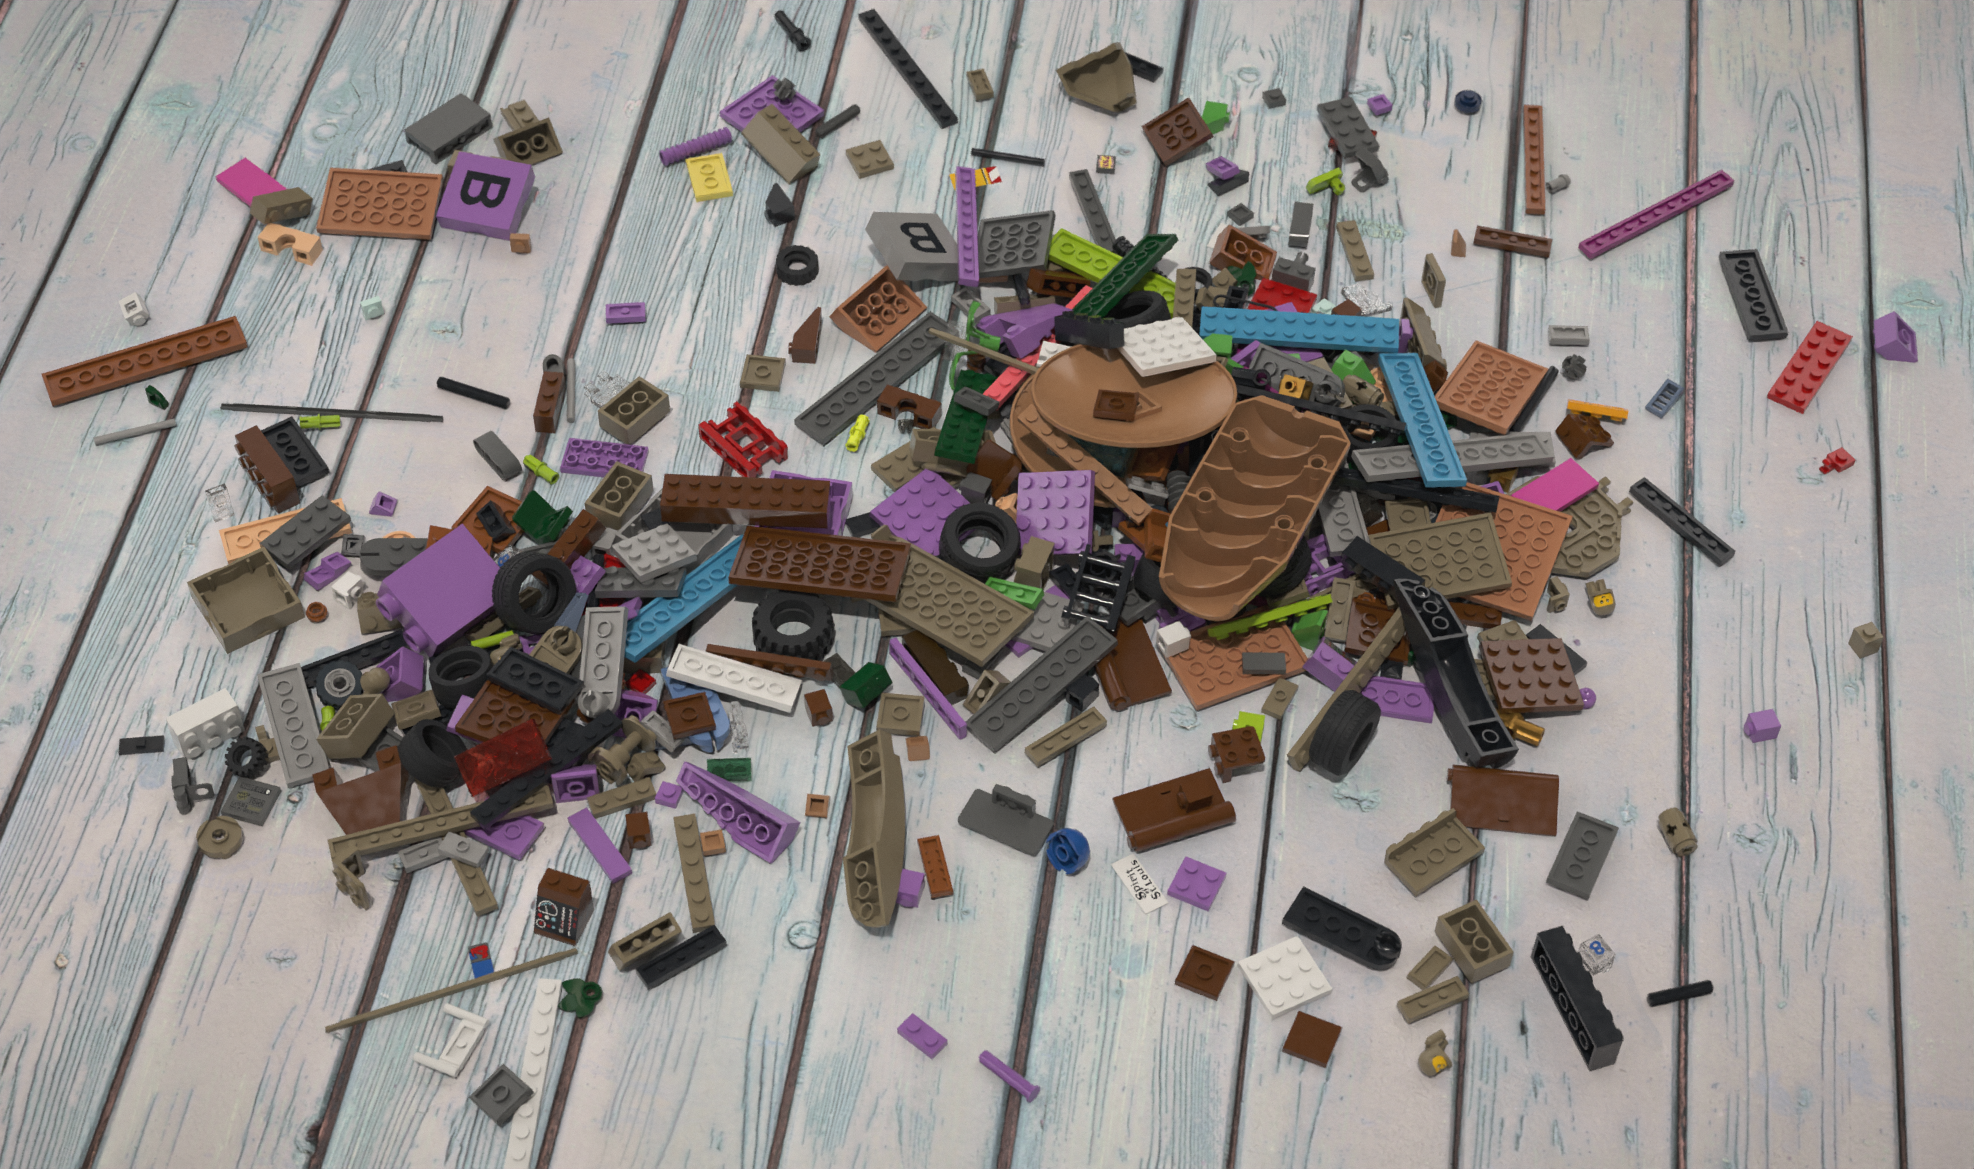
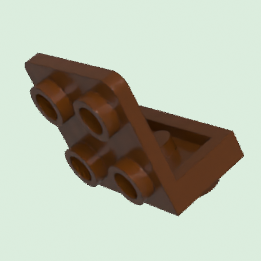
[1555,414,1614,459]
[966,440,1023,500]
[1208,726,1265,783]

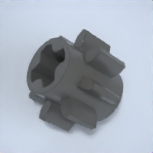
[773,78,796,101]
[1562,354,1587,380]

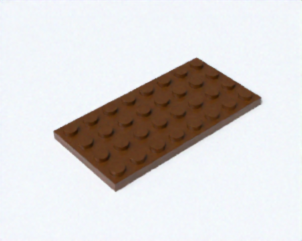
[728,526,911,602]

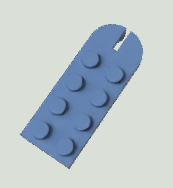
[660,667,730,753]

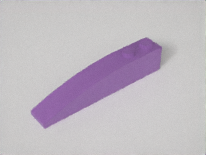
[676,761,801,863]

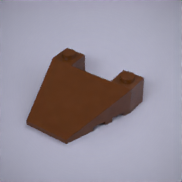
[312,745,409,835]

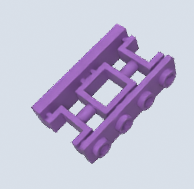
[1304,534,1357,596]

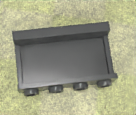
[404,93,493,165]

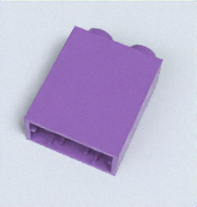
[376,524,500,657]

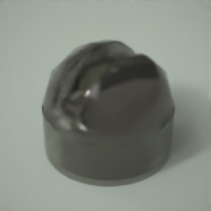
[898,419,914,434]

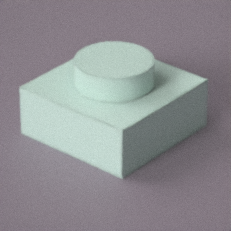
[360,296,384,320]
[1311,298,1336,314]

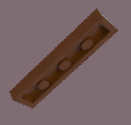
[1473,225,1553,257]

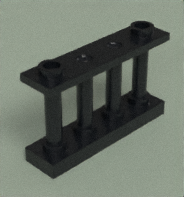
[1061,544,1136,637]

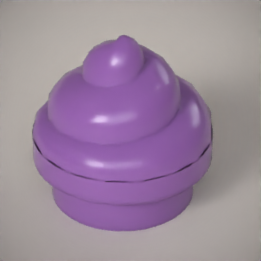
[1579,687,1596,709]

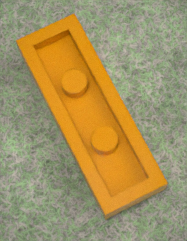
[1567,399,1629,421]

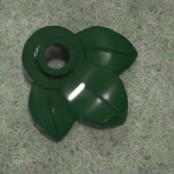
[1227,261,1257,297]
[558,978,603,1018]

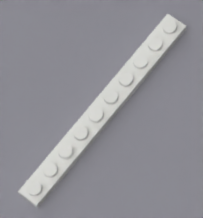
[504,978,562,1169]

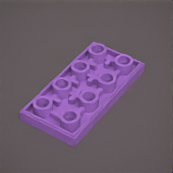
[560,438,649,478]

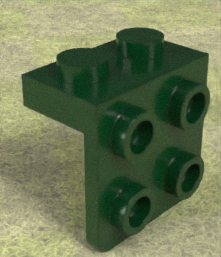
[512,490,573,545]

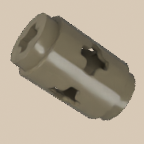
[1343,374,1384,406]
[1658,807,1698,857]

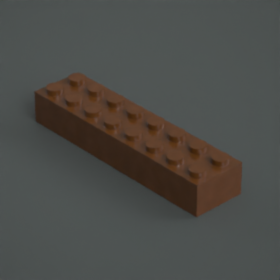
[660,474,831,529]

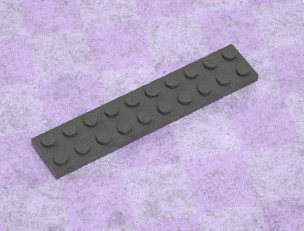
[794,311,959,445]

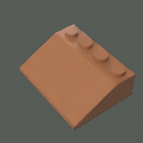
[829,265,927,353]

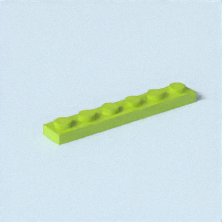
[1207,594,1333,640]

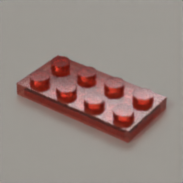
[454,719,552,797]

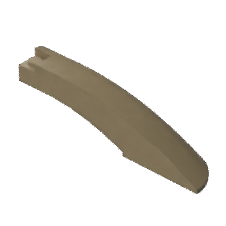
[843,729,905,928]

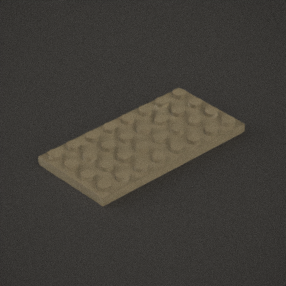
[862,538,1034,667]

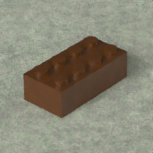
[234,425,300,514]

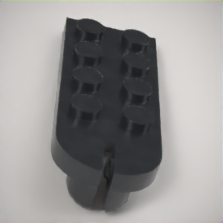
[1282,886,1402,970]

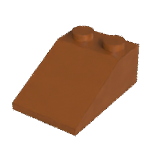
[1209,224,1277,280]

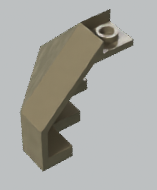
[1056,42,1137,112]

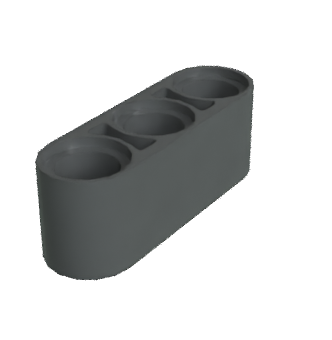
[1288,201,1314,247]
[473,431,522,480]

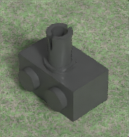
[1271,252,1316,292]

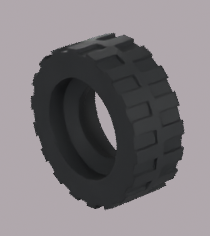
[776,245,819,286]

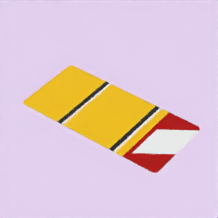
[949,166,1002,190]

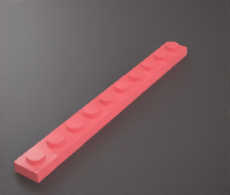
[983,285,1092,410]

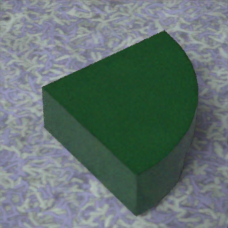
[145,385,169,410]

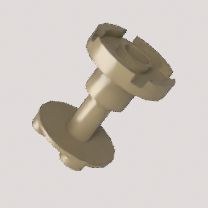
[588,715,657,786]

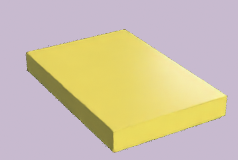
[685,153,733,202]

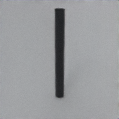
[971,148,1045,166]

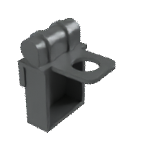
[1351,146,1389,192]
[171,757,214,814]

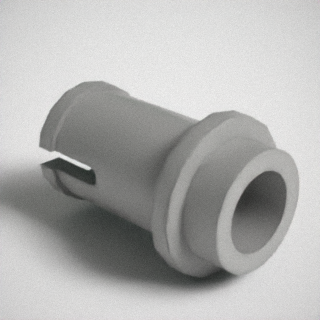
[1546,174,1571,194]

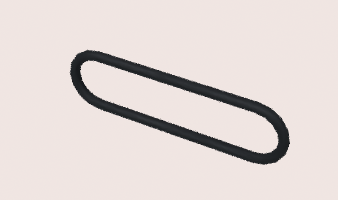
[1213,294,1278,311]

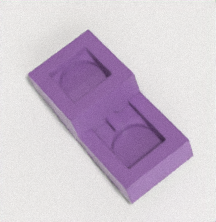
[304,551,351,590]

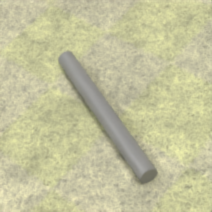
[567,358,575,423]
[93,418,176,445]

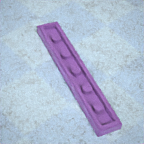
[889,637,967,740]

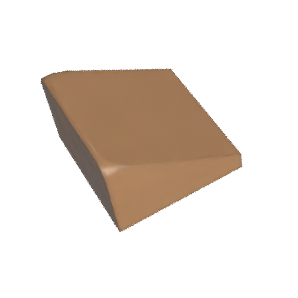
[1451,229,1466,257]
[905,736,930,761]
[805,794,830,818]

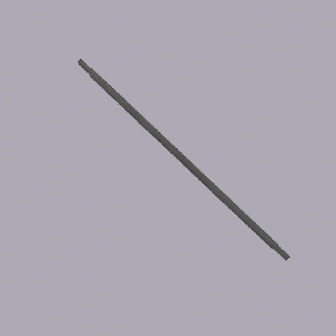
[220,403,444,422]

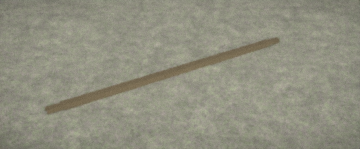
[929,328,1039,375]
[325,948,578,1033]

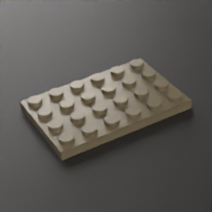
[1368,512,1512,610]

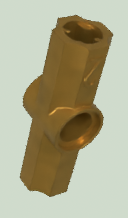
[1495,708,1545,746]

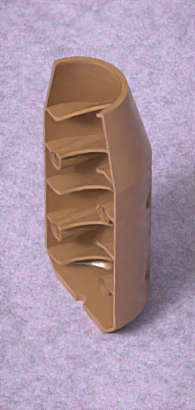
[1159,395,1351,621]

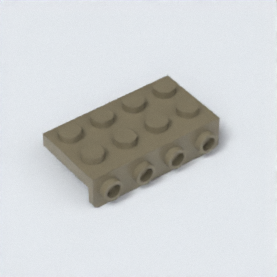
[1384,808,1485,896]

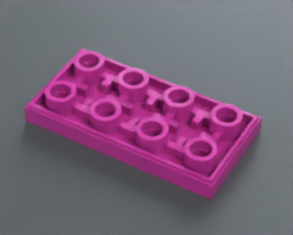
[216,157,287,207]
[1511,458,1599,512]

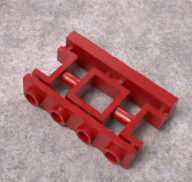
[698,401,788,478]

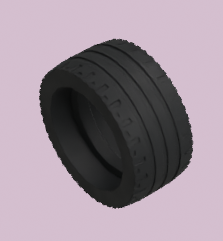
[1340,404,1398,462]
[1133,551,1176,605]
[428,646,494,709]
[398,719,469,788]

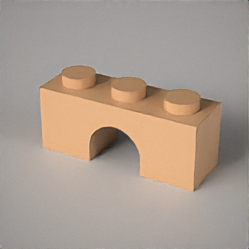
[258,223,323,266]

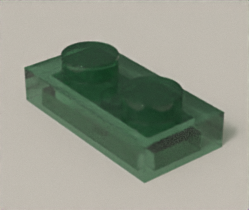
[707,758,752,781]

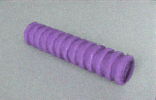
[659,127,732,166]

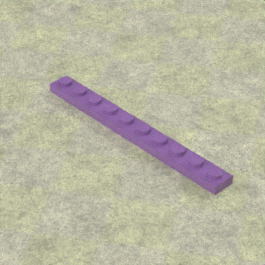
[955,166,979,287]

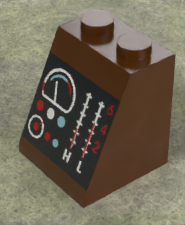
[534,867,594,947]

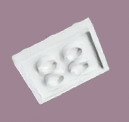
[1238,936,1332,1020]

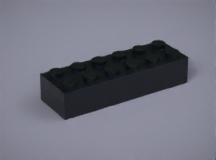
[1531,926,1623,1072]

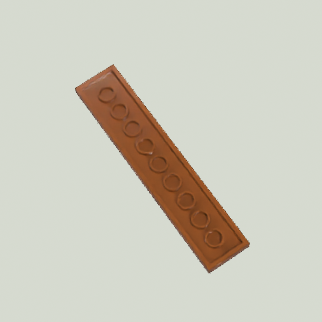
[41,316,248,406]

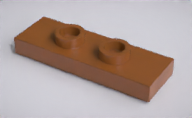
[917,835,953,898]

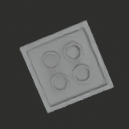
[611,523,697,583]
[1011,592,1085,651]

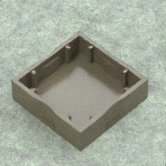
[187,547,305,654]

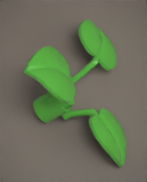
[949,301,1001,390]

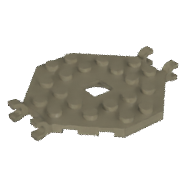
[1506,476,1633,578]

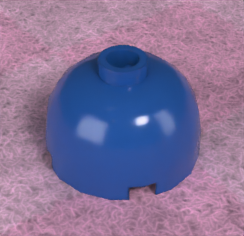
[1046,828,1090,874]

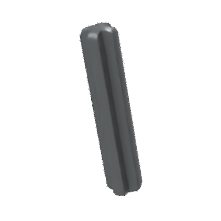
[815,104,860,138]

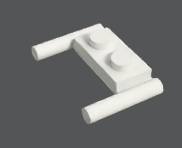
[413,1003,489,1077]

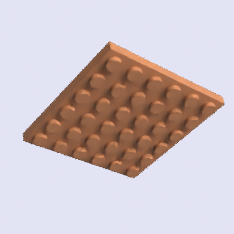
[1435,482,1573,621]

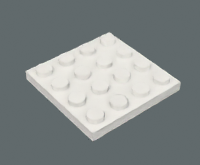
[1117,317,1216,377]

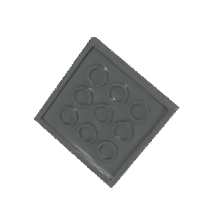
[977,210,1056,278]

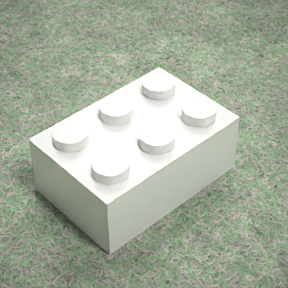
[166,688,245,760]

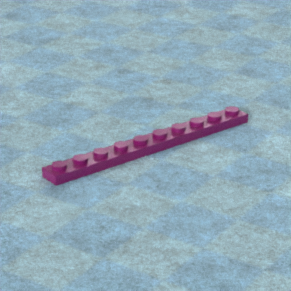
[1578,170,1735,259]

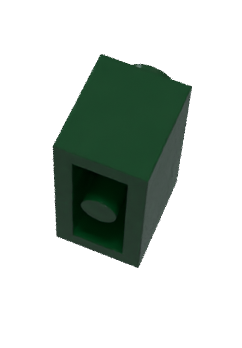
[839,662,893,708]

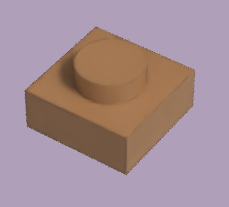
[509,233,532,253]
[700,829,726,856]

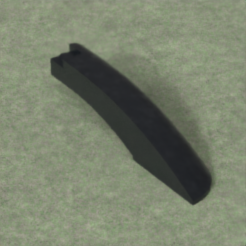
[1393,579,1519,769]

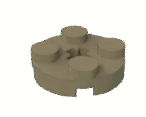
[196,816,243,859]

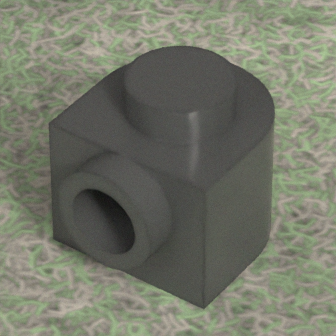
[542,354,566,376]

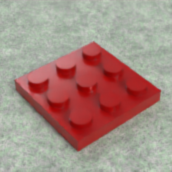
[1247,278,1318,313]

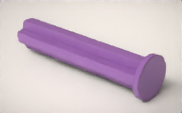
[979,1050,1040,1102]

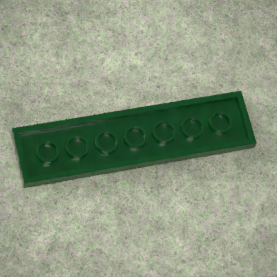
[1072,234,1179,318]
[934,370,998,464]

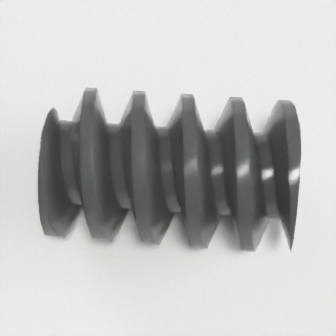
[1166,470,1191,514]

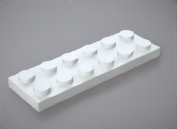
[666,644,802,713]

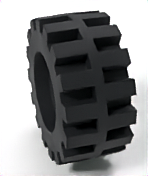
[224,737,268,779]

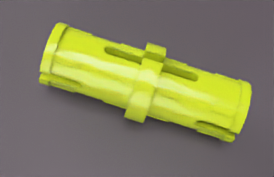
[845,415,870,452]

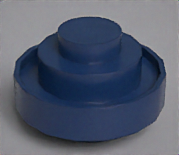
[1454,90,1482,113]

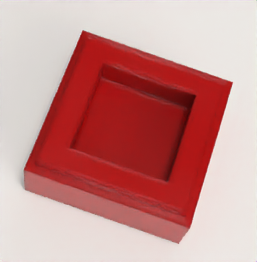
[626,669,656,694]

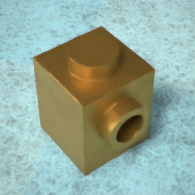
[1279,374,1314,400]
[1488,467,1519,493]

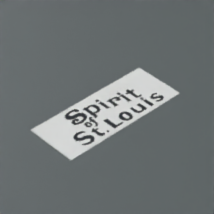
[1111,853,1169,914]

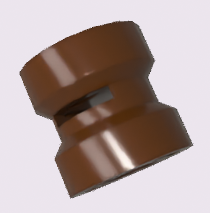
[966,349,986,373]

